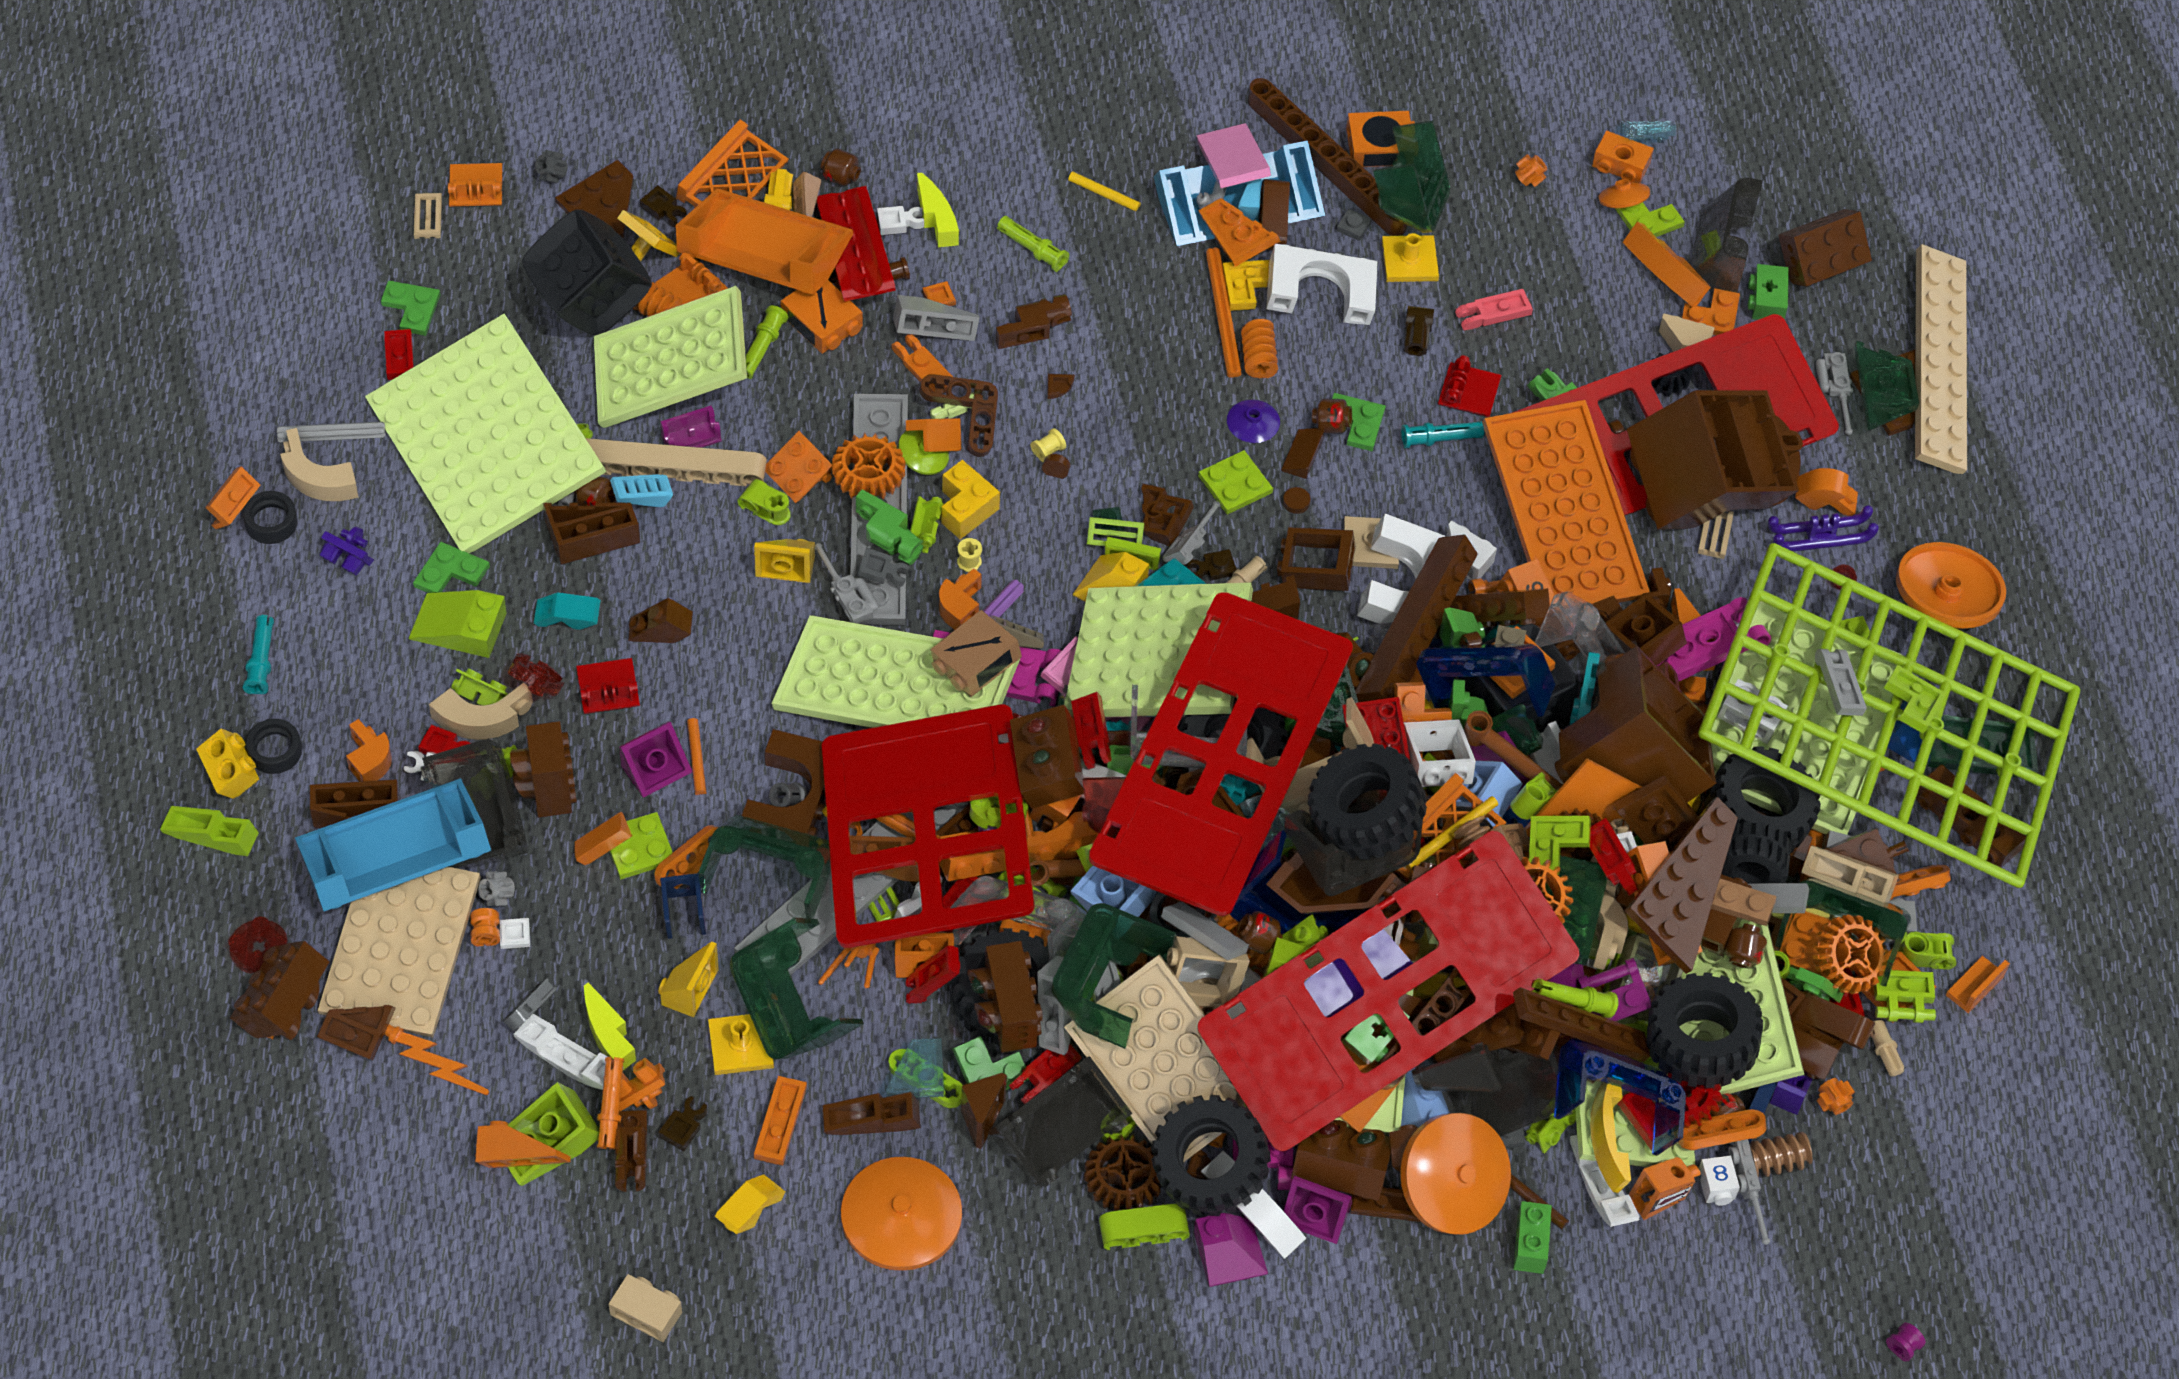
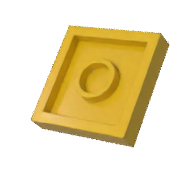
[617,210,681,262]
[1382,233,1439,282]
[708,1012,774,1075]

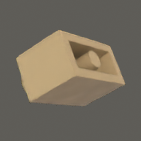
[609,1274,682,1342]

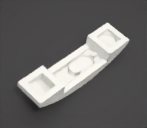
[514,1014,624,1090]
[1570,1135,1639,1227]
[1201,1151,1306,1259]

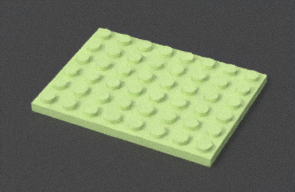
[365,313,606,553]
[1711,601,1906,835]

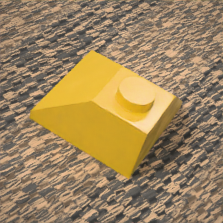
[754,539,815,583]
[1073,552,1149,602]
[658,941,719,1018]

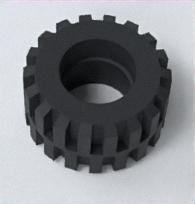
[1721,821,1791,884]

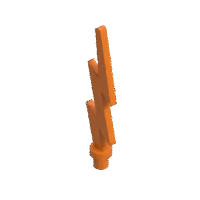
[384,1024,489,1095]

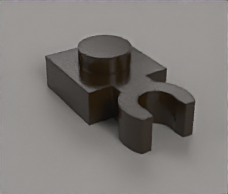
[640,185,687,228]
[1186,549,1237,581]
[658,1096,708,1151]

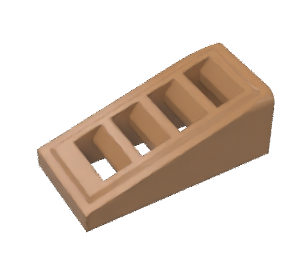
[793,172,821,217]

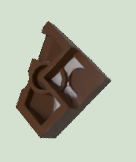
[1141,484,1194,547]

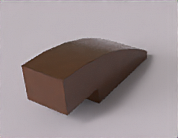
[823,1092,921,1135]

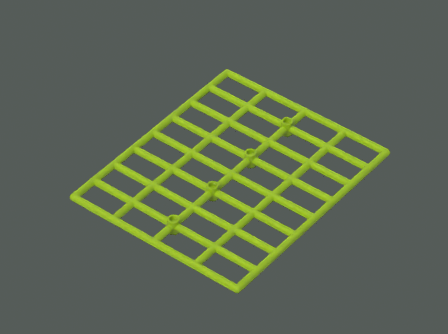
[1698,543,2080,888]

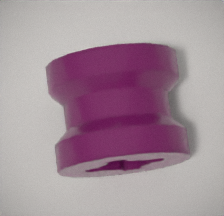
[1886,1322,1926,1362]

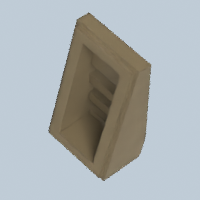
[990,615,1044,649]

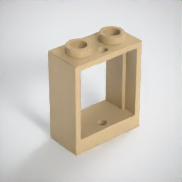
[1167,936,1250,1008]

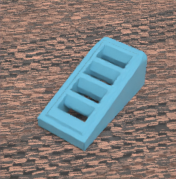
[1238,179,1261,221]
[610,474,673,507]

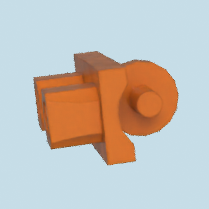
[619,1058,665,1111]

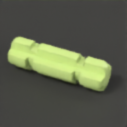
[930,392,974,419]

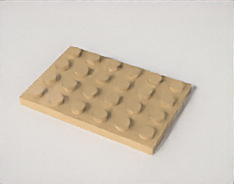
[318,867,481,1037]
[1064,954,1243,1162]

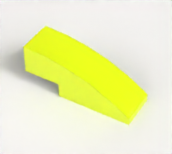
[917,173,959,247]
[584,982,636,1070]

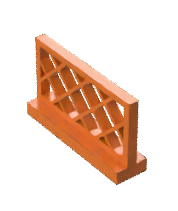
[676,119,789,207]
[1376,773,1507,882]

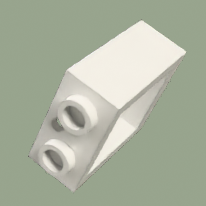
[1404,720,1476,787]

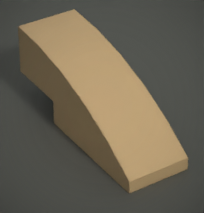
[1801,846,1899,903]

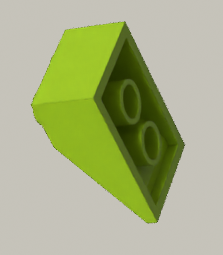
[409,590,507,658]
[508,1082,599,1186]

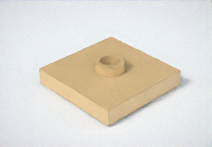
[1344,516,1399,569]

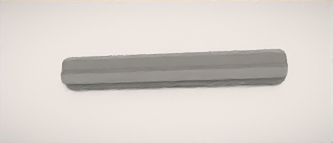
[277,422,386,442]

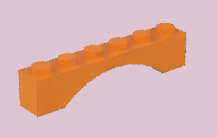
[939,808,1113,881]

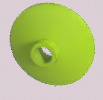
[898,431,949,475]

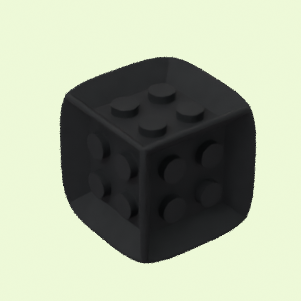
[522,209,652,335]
[1457,624,1579,750]

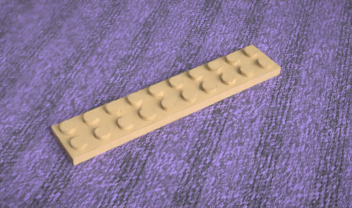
[1915,244,1967,474]

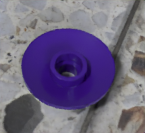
[1227,399,1280,443]

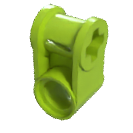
[737,479,791,525]
[1510,772,1558,820]
[1899,932,1957,970]

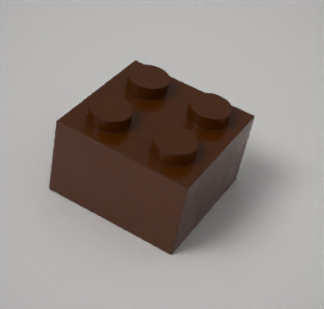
[1603,593,1687,665]

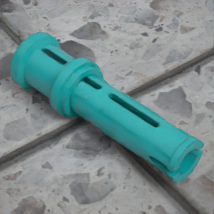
[1401,421,1484,449]
[243,615,274,694]

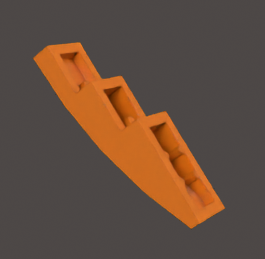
[1623,221,1710,307]

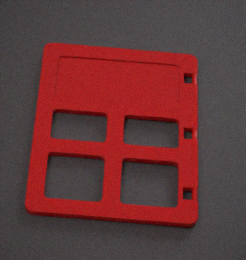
[822,704,1035,948]

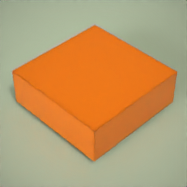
[922,281,956,306]

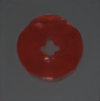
[508,653,565,697]
[228,916,288,974]

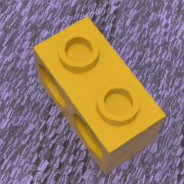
[196,729,259,799]

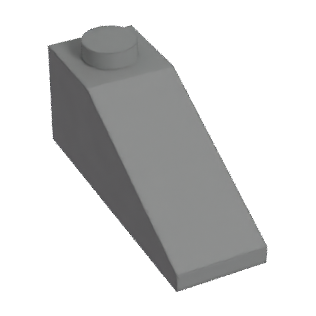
[893,295,980,341]
[1038,955,1082,1055]

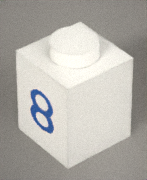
[1699,1155,1740,1206]

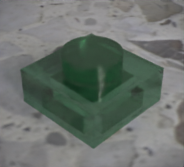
[1092,507,1124,537]

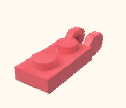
[1455,289,1533,331]

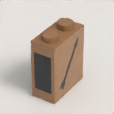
[930,610,1022,697]

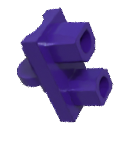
[320,526,374,575]

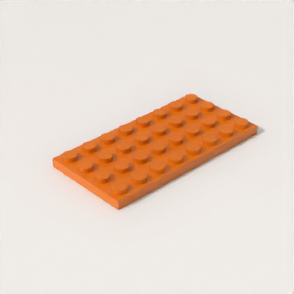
[1482,400,1650,615]

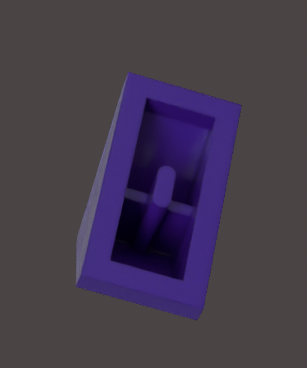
[1770,1074,1813,1115]

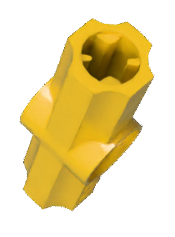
[764,169,793,210]

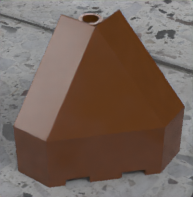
[1266,830,1406,915]

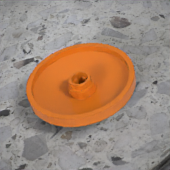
[1896,542,2006,628]
[1401,1113,1511,1234]
[841,1157,962,1270]

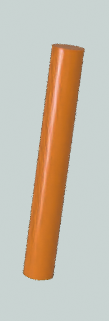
[687,718,706,795]

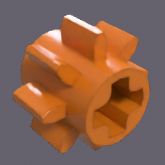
[1515,154,1547,187]
[1816,1078,1855,1115]

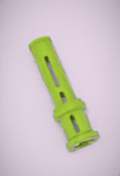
[997,216,1069,272]
[746,305,789,379]
[1532,978,1618,1018]

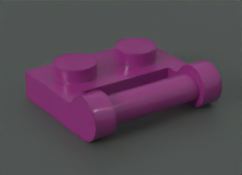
[1577,957,1651,1022]

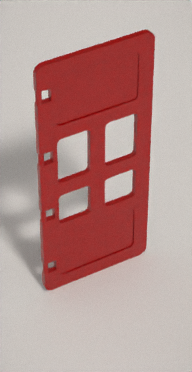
[1512,314,1839,516]
[1089,592,1353,916]
[1197,831,1579,1152]

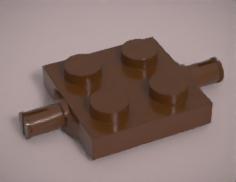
[1813,827,1909,904]

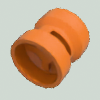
[470,908,500,947]

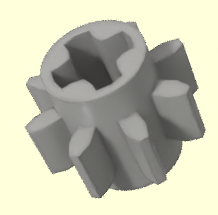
[478,871,515,906]

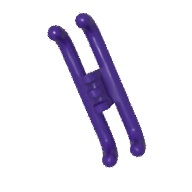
[1768,505,1879,552]

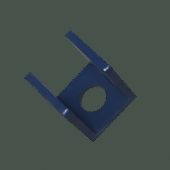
[660,873,706,939]

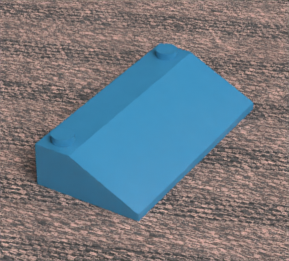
[1154,141,1325,246]
[295,778,491,911]

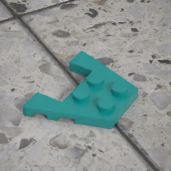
[1569,652,1600,726]

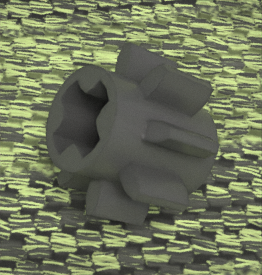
[535,150,568,183]

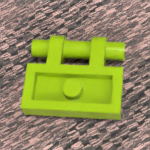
[1874,970,1936,1023]

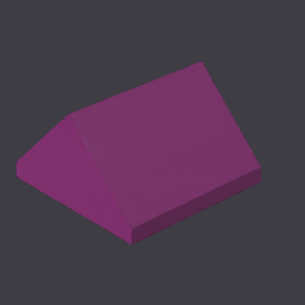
[619,721,693,798]
[1283,1176,1352,1244]

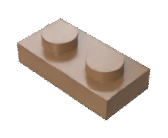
[1711,879,1777,926]

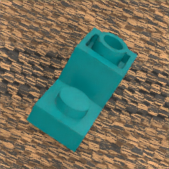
[534,592,601,630]

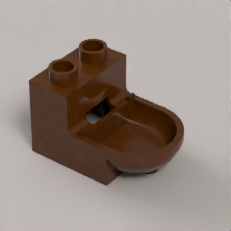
[1627,390,1803,530]
[1554,646,1716,837]

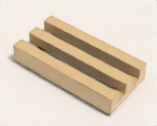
[414,193,442,239]
[1698,511,1734,559]

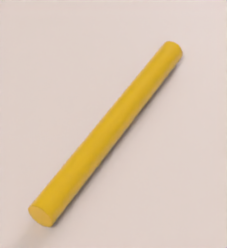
[1404,796,1498,870]

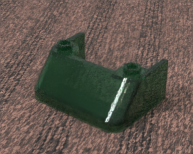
[1373,120,1450,233]
[698,816,831,923]
[1775,876,1911,987]
[1051,903,1176,1049]
[730,917,864,1059]

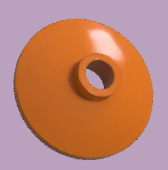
[1598,179,1650,208]

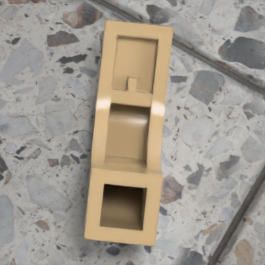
[280,428,359,501]
[429,683,533,740]
[1563,877,1628,970]

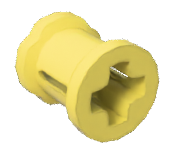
[1030,428,1066,462]
[957,538,982,572]

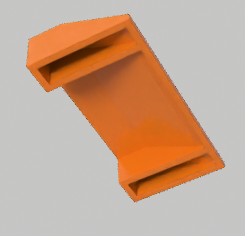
[676,188,853,294]

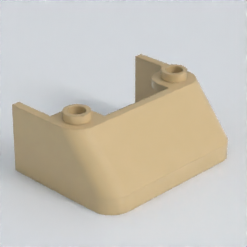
[1246,697,1381,827]

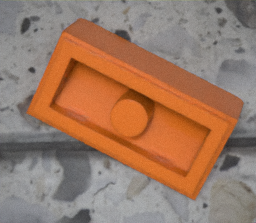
[575,812,632,865]

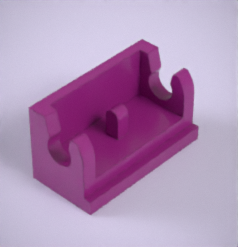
[660,405,722,448]

